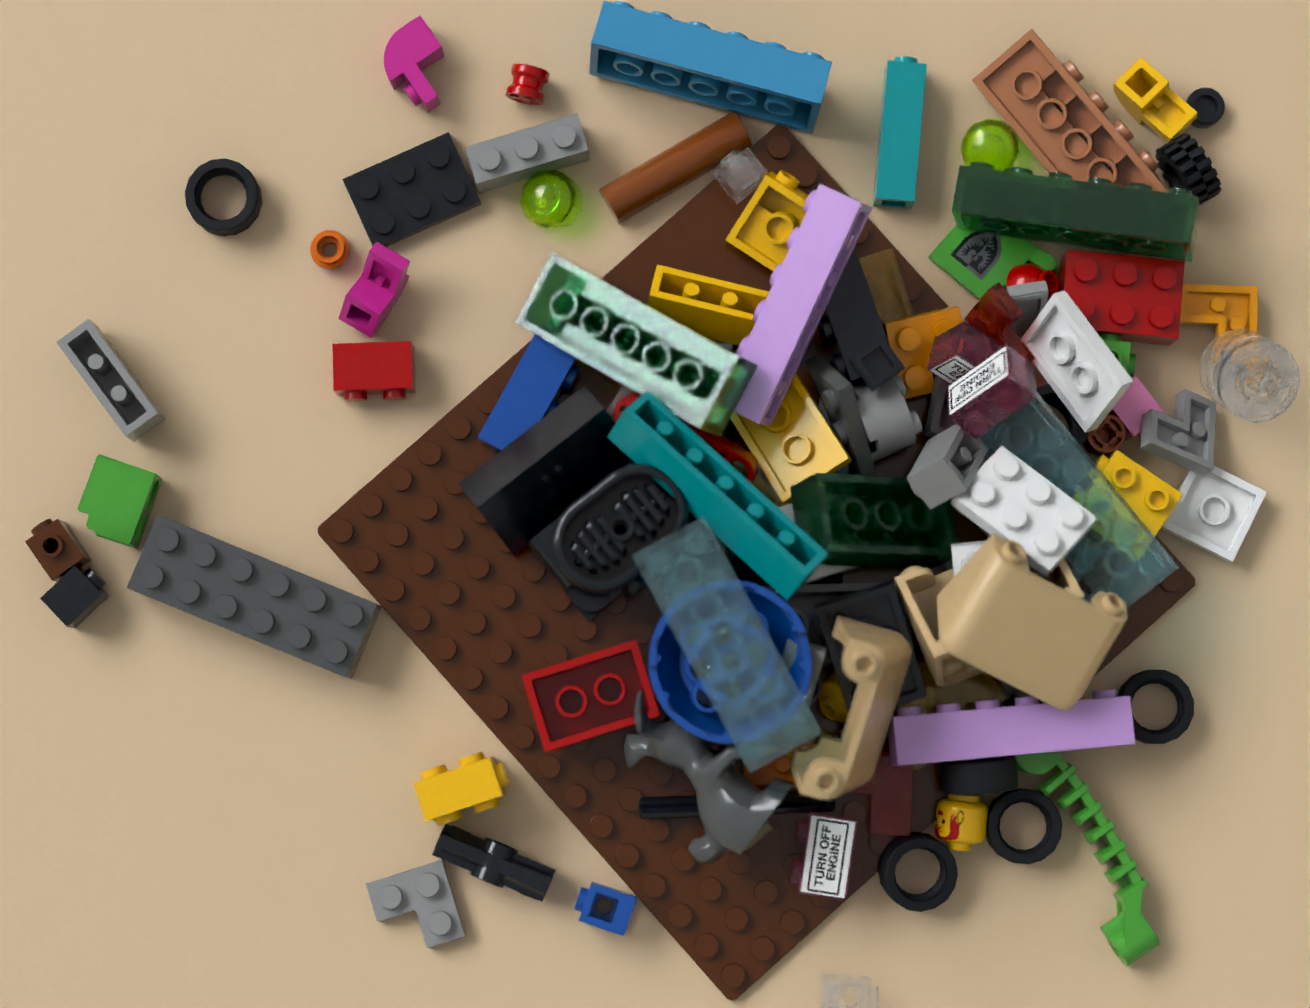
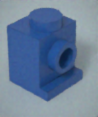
[574,881,637,936]

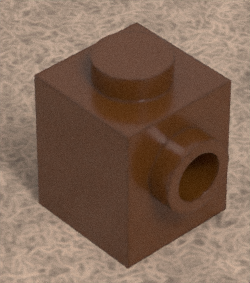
[25,518,92,582]

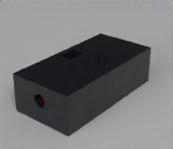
[459,386,632,556]

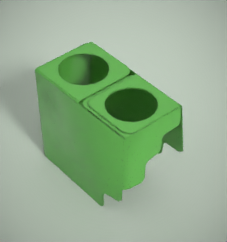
[78,454,162,549]

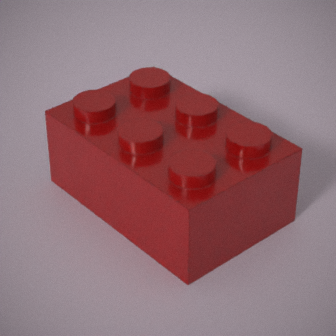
[1058,250,1185,346]
[521,639,660,752]

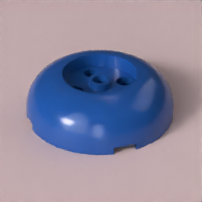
[648,580,812,744]

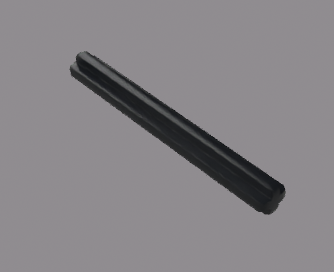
[639,791,836,819]

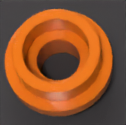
[310,230,350,269]

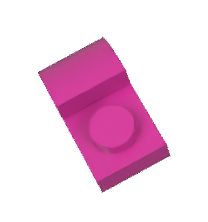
[384,15,445,113]
[338,242,410,338]

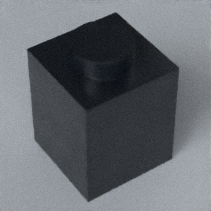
[40,566,109,629]

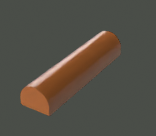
[599,111,752,224]

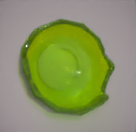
[960,118,1020,178]
[520,170,583,229]

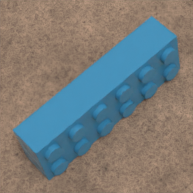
[589,1,832,134]

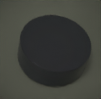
[1185,88,1225,129]

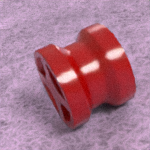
[506,63,550,106]

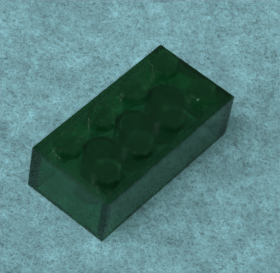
[790,473,958,569]

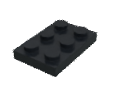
[343,132,481,247]
[814,581,927,712]

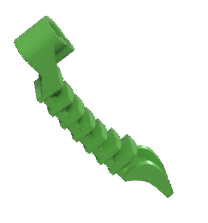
[1013,752,1160,967]

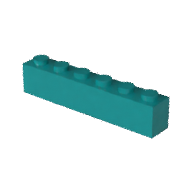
[607,390,829,600]

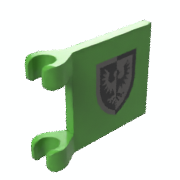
[928,199,1058,324]

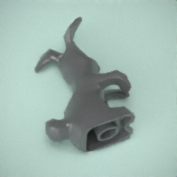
[623,690,795,864]

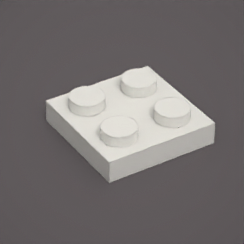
[1161,466,1267,563]

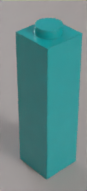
[872,56,927,209]

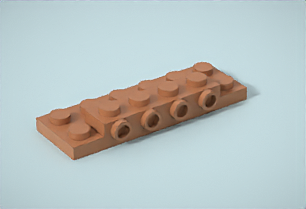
[972,29,1183,255]

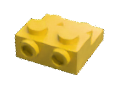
[725,170,809,271]

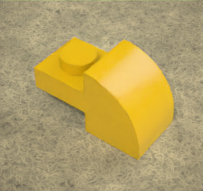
[1113,57,1198,143]

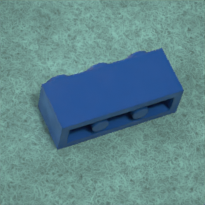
[478,334,580,452]

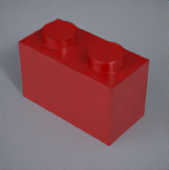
[332,341,416,402]

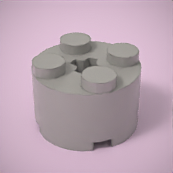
[852,374,923,462]

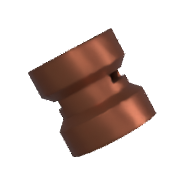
[1082,414,1126,457]

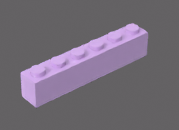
[718,184,872,426]
[887,689,1135,766]

